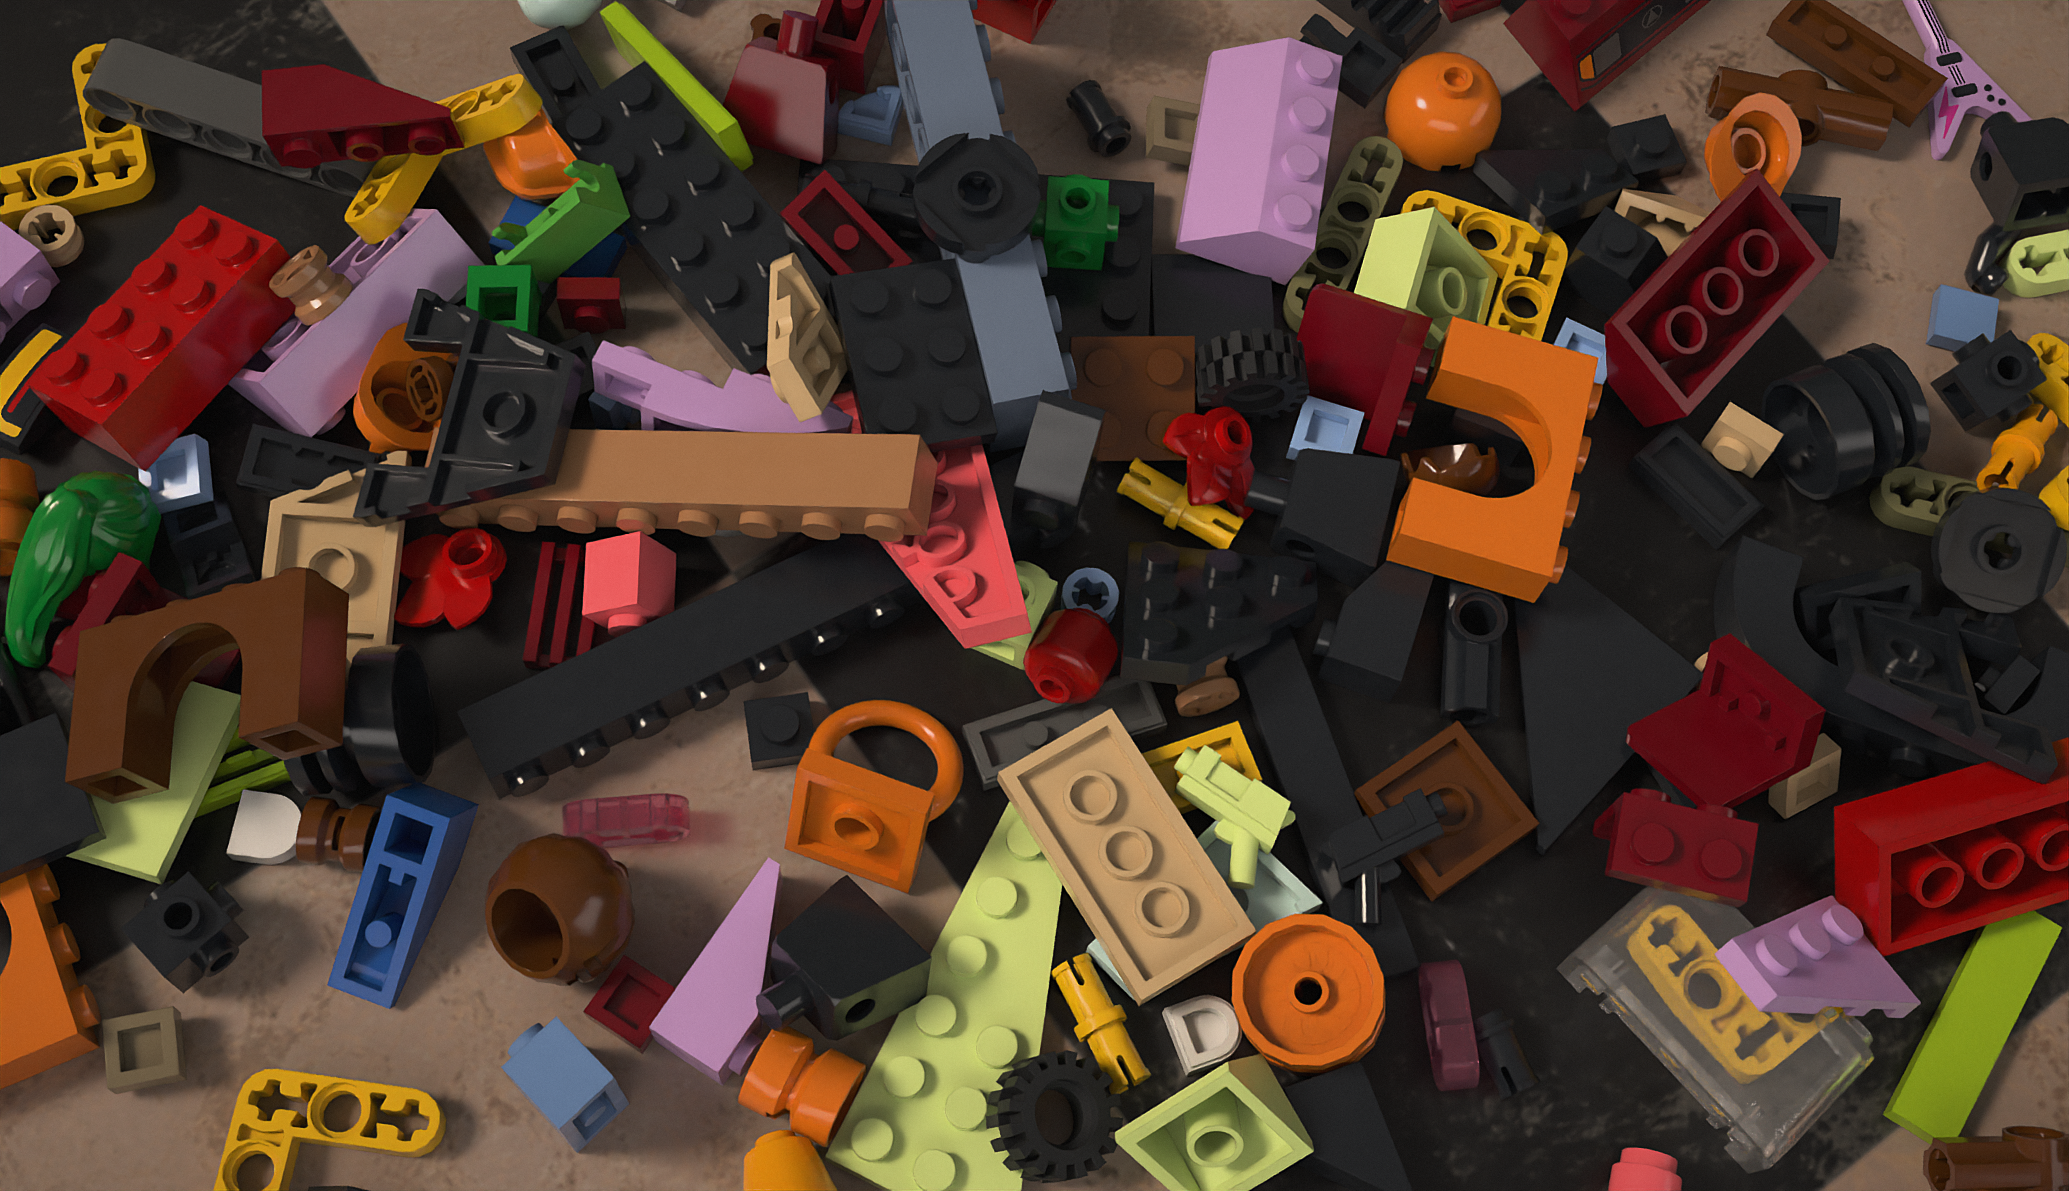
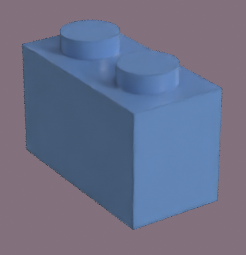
[501,1016,629,1153]

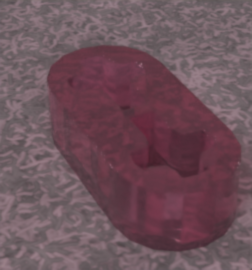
[562,793,691,848]
[1419,960,1479,1091]

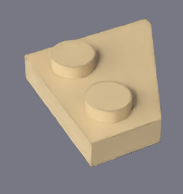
[767,252,847,422]

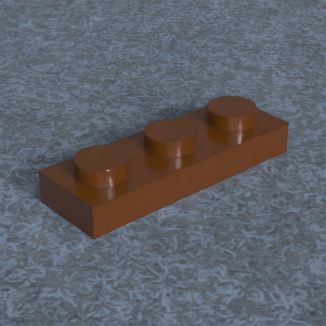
[1766,0,1948,128]

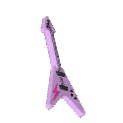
[1902,0,2032,160]

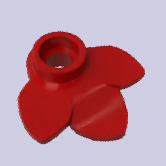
[1163,406,1255,519]
[394,528,507,630]

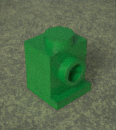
[466,265,542,337]

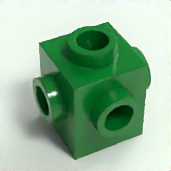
[1032,174,1119,270]

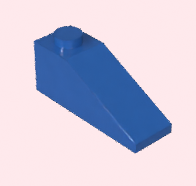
[327,783,479,1009]

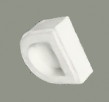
[226,790,302,865]
[1162,995,1242,1077]

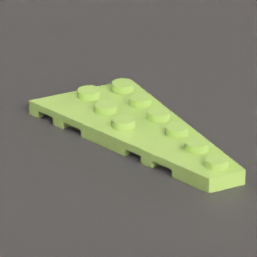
[825,802,1062,1191]

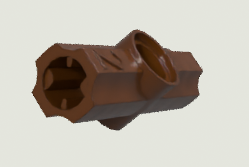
[1705,66,1893,152]
[1923,1126,2069,1191]

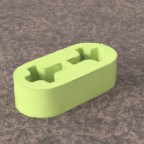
[1999,229,2069,298]

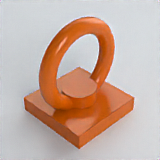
[784,700,964,894]

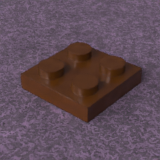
[1069,336,1195,461]
[1354,721,1540,902]

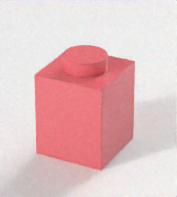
[582,531,677,637]

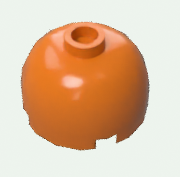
[1383,51,1501,171]

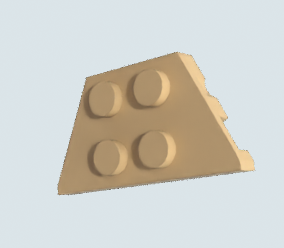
[261,451,412,663]

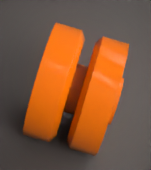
[1232,914,1386,1076]

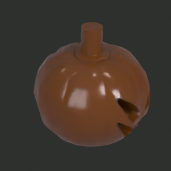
[485,833,635,986]

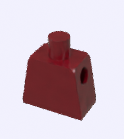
[722,10,841,164]

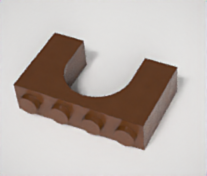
[65,567,349,804]

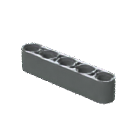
[83,38,378,198]

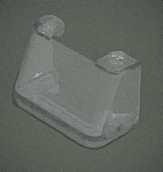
[1556,886,1874,1174]

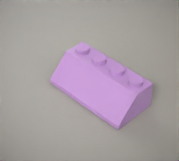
[1175,37,1343,285]
[228,208,484,437]

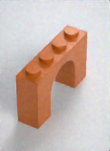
[1386,316,1603,603]
[0,864,101,1090]

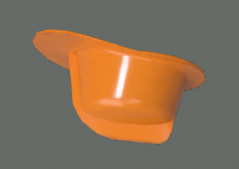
[1704,93,1802,202]
[483,107,580,201]
[353,323,452,454]

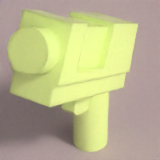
[1174,745,1295,889]

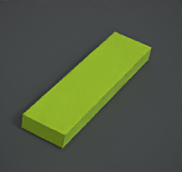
[599,1,754,172]
[1883,910,2062,1145]

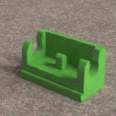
[492,160,630,284]

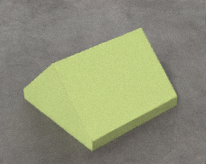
[1115,1054,1314,1191]

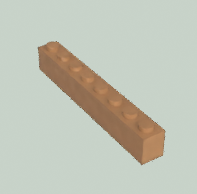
[425,427,938,542]

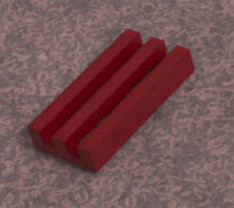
[523,542,598,670]

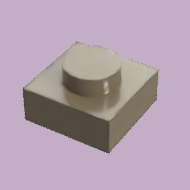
[1146,95,1200,166]
[102,1006,187,1094]

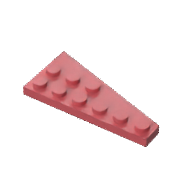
[830,390,1032,649]

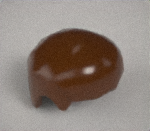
[1401,443,1500,497]

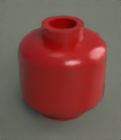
[1023,608,1119,704]

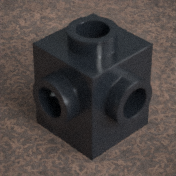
[1930,330,2047,432]
[120,871,249,994]

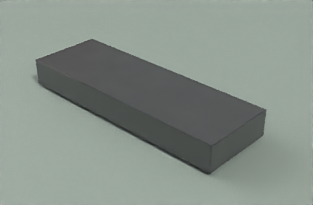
[962,675,1167,791]

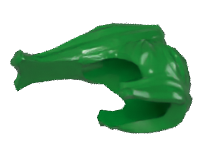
[0,470,161,669]

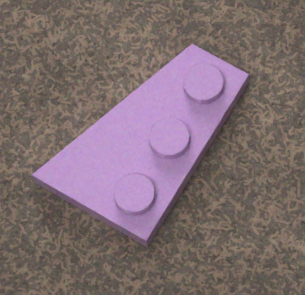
[1714,895,1921,1018]

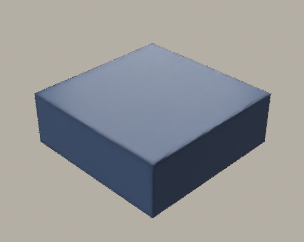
[1926,284,1999,351]

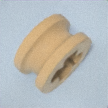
[18,205,85,267]

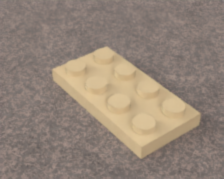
[997,708,1256,1006]

